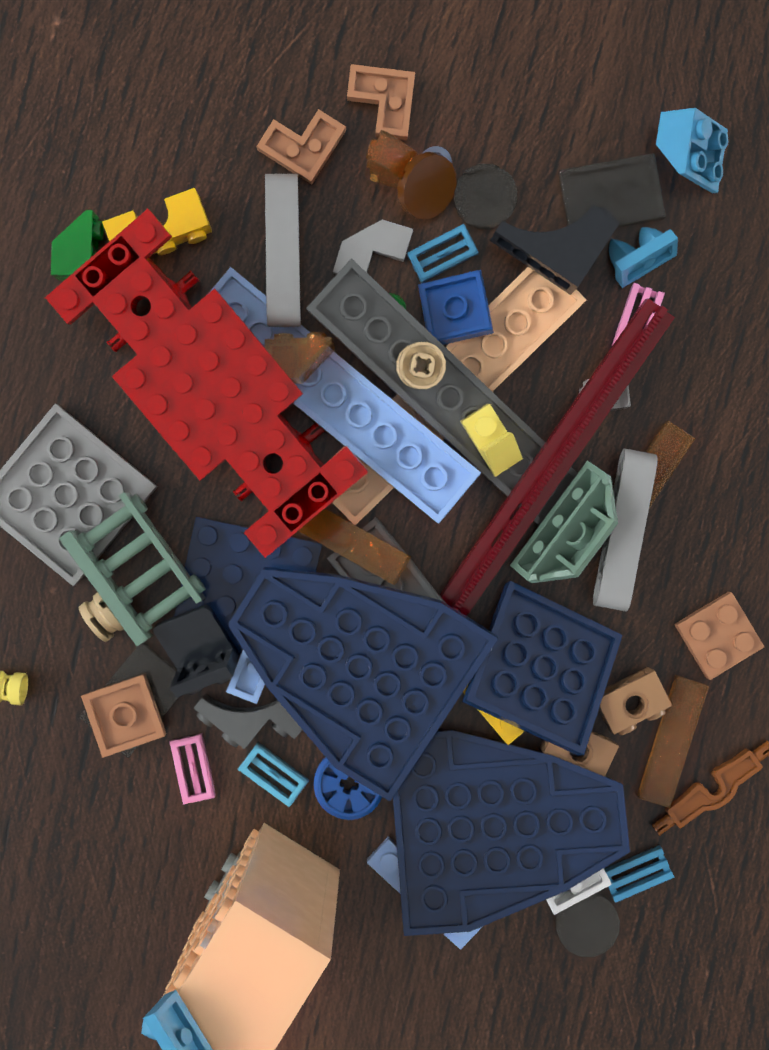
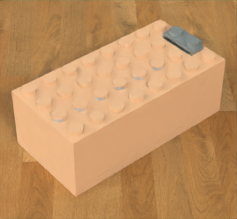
[162,823,340,1050]

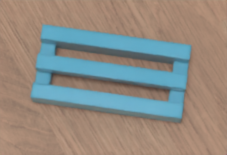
[238,742,309,807]

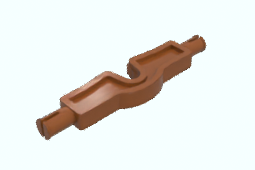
[652,740,769,836]

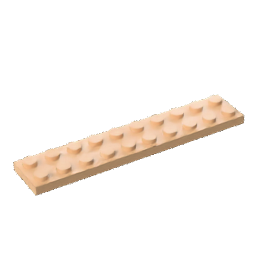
[331,267,586,525]

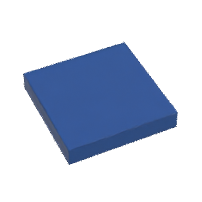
[418,270,494,345]

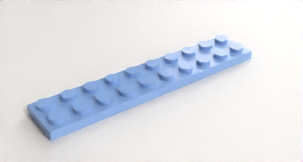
[209,267,481,524]

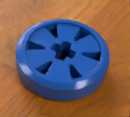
[314,757,382,820]

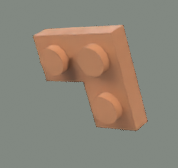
[347,64,415,140]
[256,109,346,185]

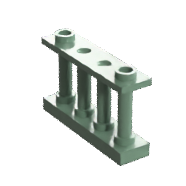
[59,492,206,646]

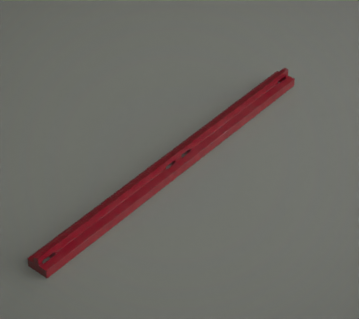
[440,298,675,616]

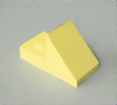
[460,404,523,477]

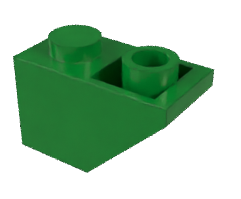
[51,210,104,281]

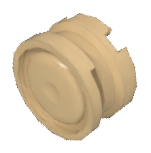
[396,342,446,389]
[79,592,124,642]

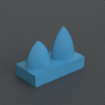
[609,227,678,288]
[141,990,213,1050]

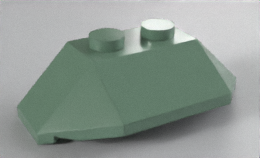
[510,460,618,583]

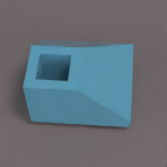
[656,108,728,193]

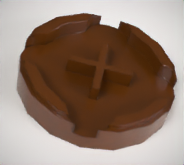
[397,152,457,220]

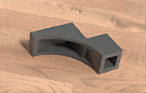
[194,694,302,749]

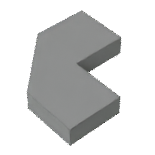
[333,219,413,275]

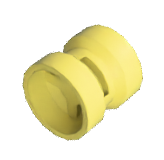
[0,671,28,706]

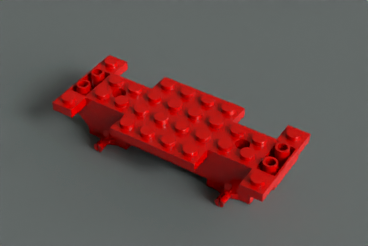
[45,208,368,558]

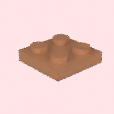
[674,591,764,680]
[81,673,166,758]

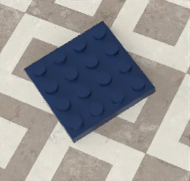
[174,517,322,655]
[462,581,623,756]

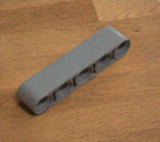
[265,174,301,327]
[593,448,658,612]

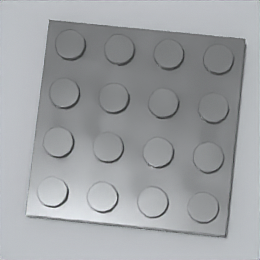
[0,403,158,586]

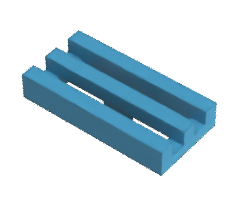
[407,224,479,284]
[604,845,674,903]

